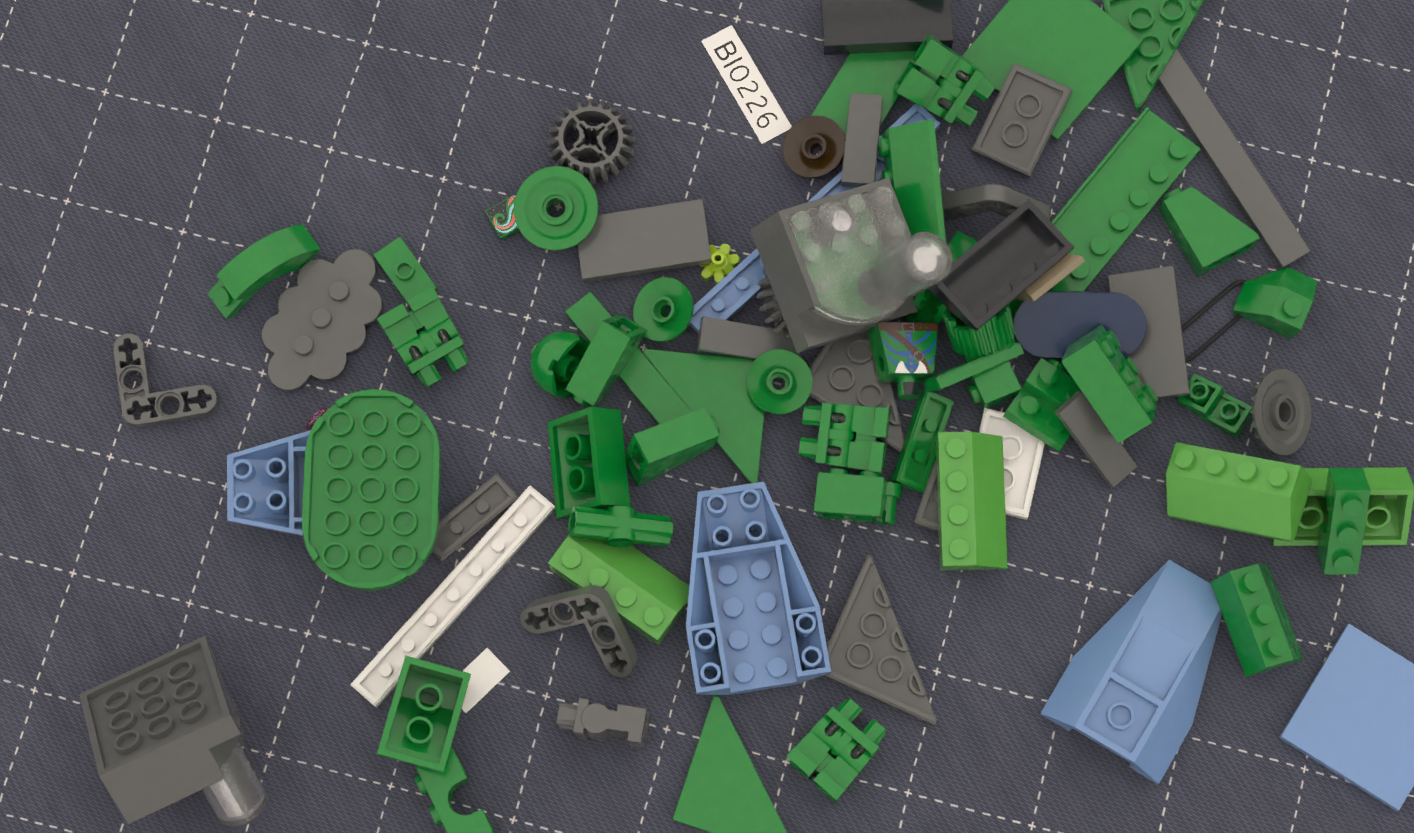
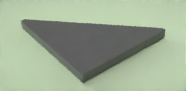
[809,330,904,454]
[823,555,937,726]

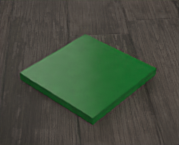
[962,0,1142,141]

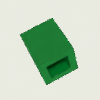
[967,360,1022,411]

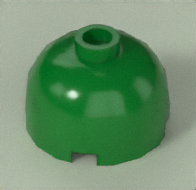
[530,331,591,399]

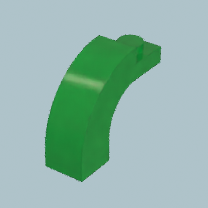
[208,224,320,319]

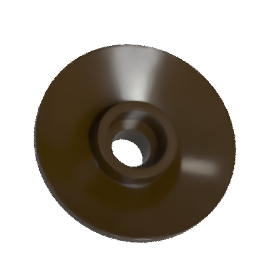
[783,116,846,179]

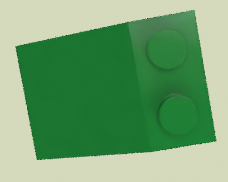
[377,655,471,773]

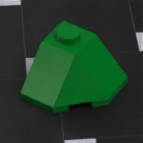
[1231,267,1317,339]

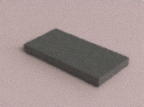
[578,199,712,283]
[1108,266,1190,400]

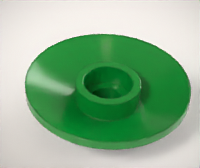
[633,277,694,342]
[747,349,813,415]

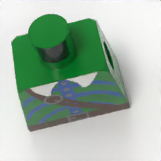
[868,322,938,400]

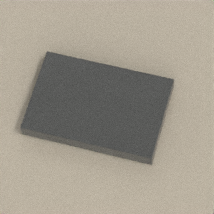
[972,63,1072,178]

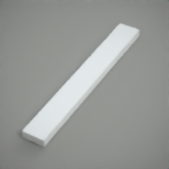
[350,485,555,708]

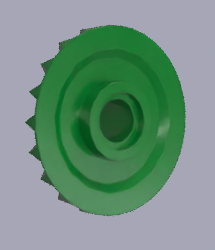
[514,166,599,251]

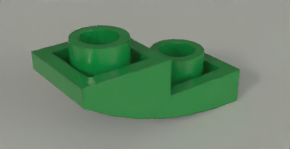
[1177,373,1252,438]

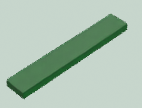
[565,292,695,461]

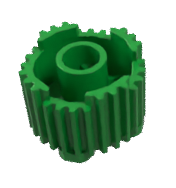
[942,304,1016,362]

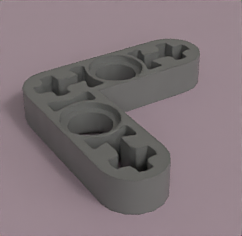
[941,184,1051,221]
[113,333,220,428]
[520,585,638,677]

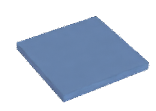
[1279,623,1414,812]

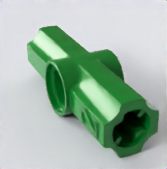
[568,506,673,547]

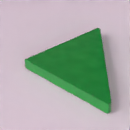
[1101,0,1206,111]
[644,349,765,484]
[672,695,787,833]

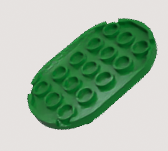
[302,389,441,591]

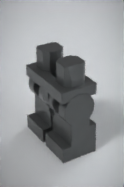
[556,698,651,751]

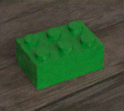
[1061,324,1158,444]

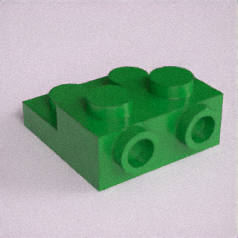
[1003,358,1081,452]

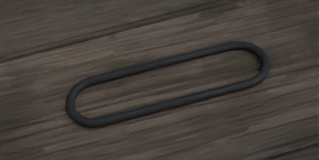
[1182,280,1246,362]

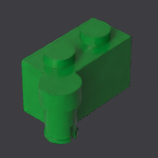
[814,468,902,526]

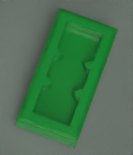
[373,237,438,303]

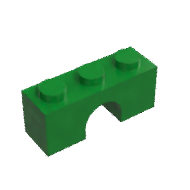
[1317,468,1371,575]
[414,748,495,833]

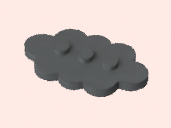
[262,249,383,393]

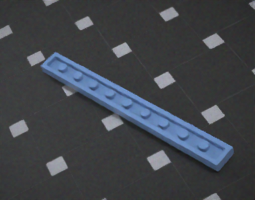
[689,104,940,334]

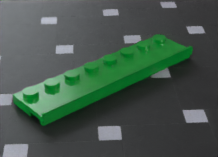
[1009,107,1201,318]

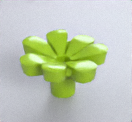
[699,244,740,285]

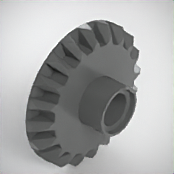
[1249,369,1311,455]

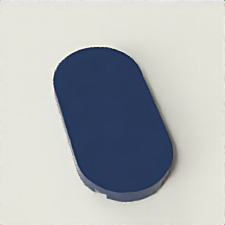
[1013,291,1147,358]

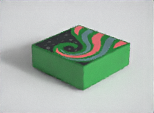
[485,196,520,241]

